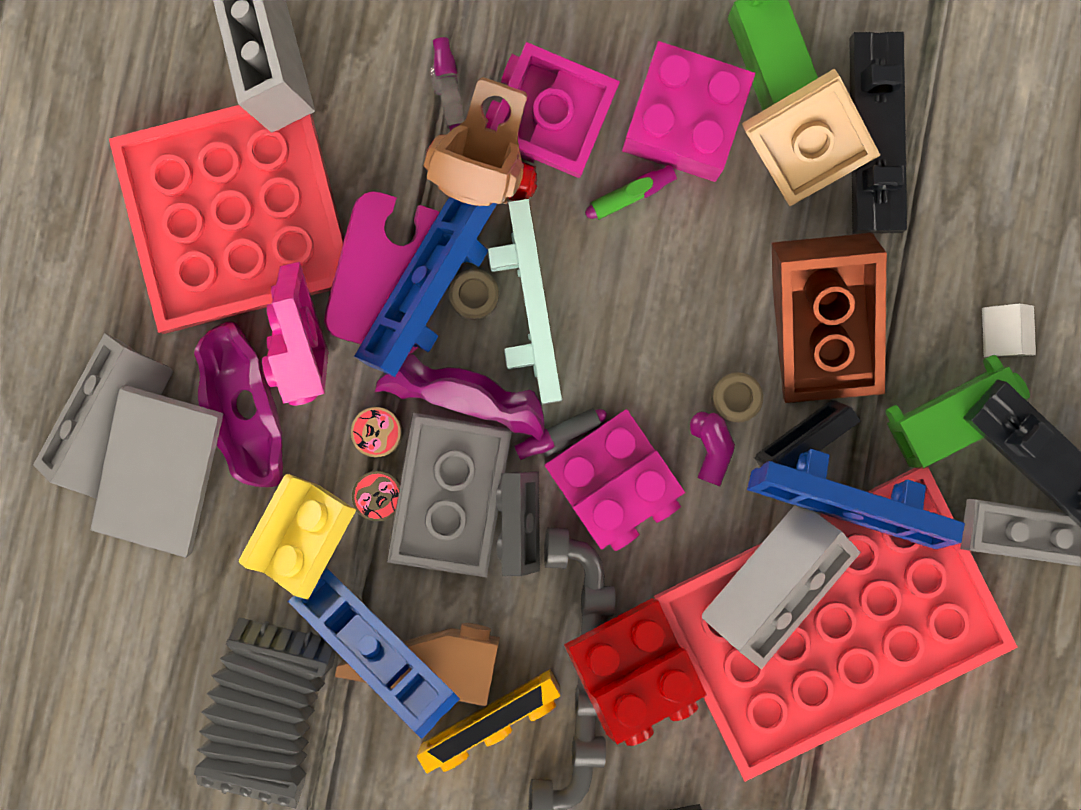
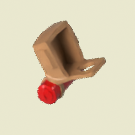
[424,77,537,206]

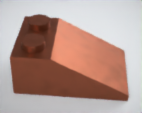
[771,233,887,403]

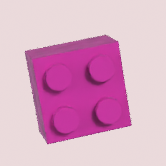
[622,41,756,182]

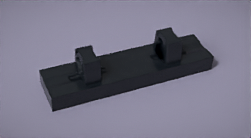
[849,32,907,234]
[963,379,1081,527]

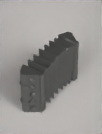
[194,617,336,809]

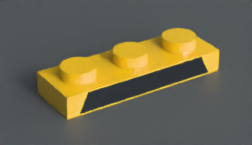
[417,669,561,774]

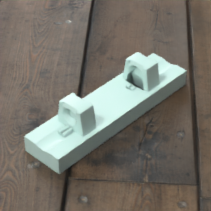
[488,199,562,405]

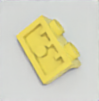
[239,474,356,599]

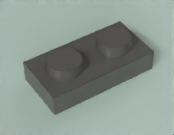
[496,472,540,576]

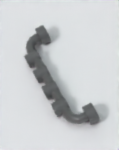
[528,527,615,810]

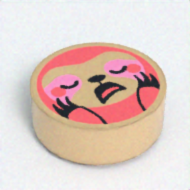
[351,407,403,457]

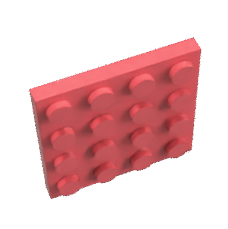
[109,105,344,334]

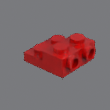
[564,598,707,746]

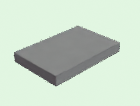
[90,385,224,558]
[387,412,512,578]

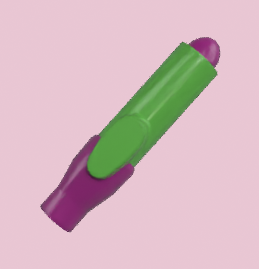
[585,165,677,220]

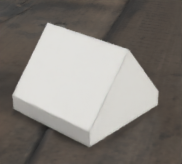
[982,304,1036,357]

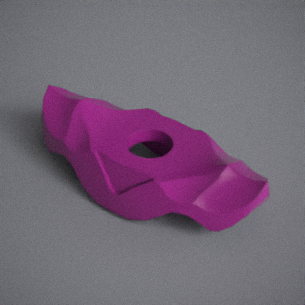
[194,321,283,488]
[375,354,544,441]

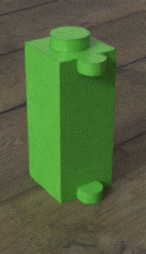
[727,0,818,111]
[886,355,1030,468]

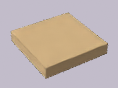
[742,68,880,206]

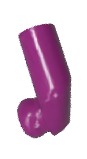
[690,411,735,487]

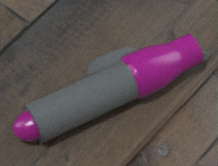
[514,408,607,461]

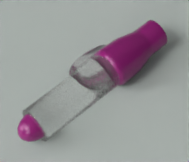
[430,37,465,131]

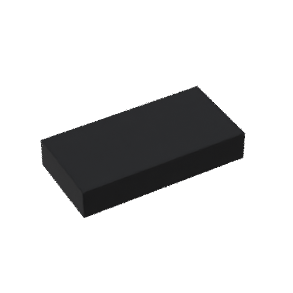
[754,400,861,469]

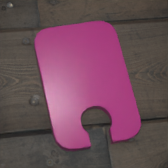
[324,191,440,354]

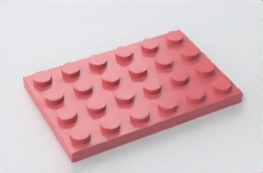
[654,467,1018,782]

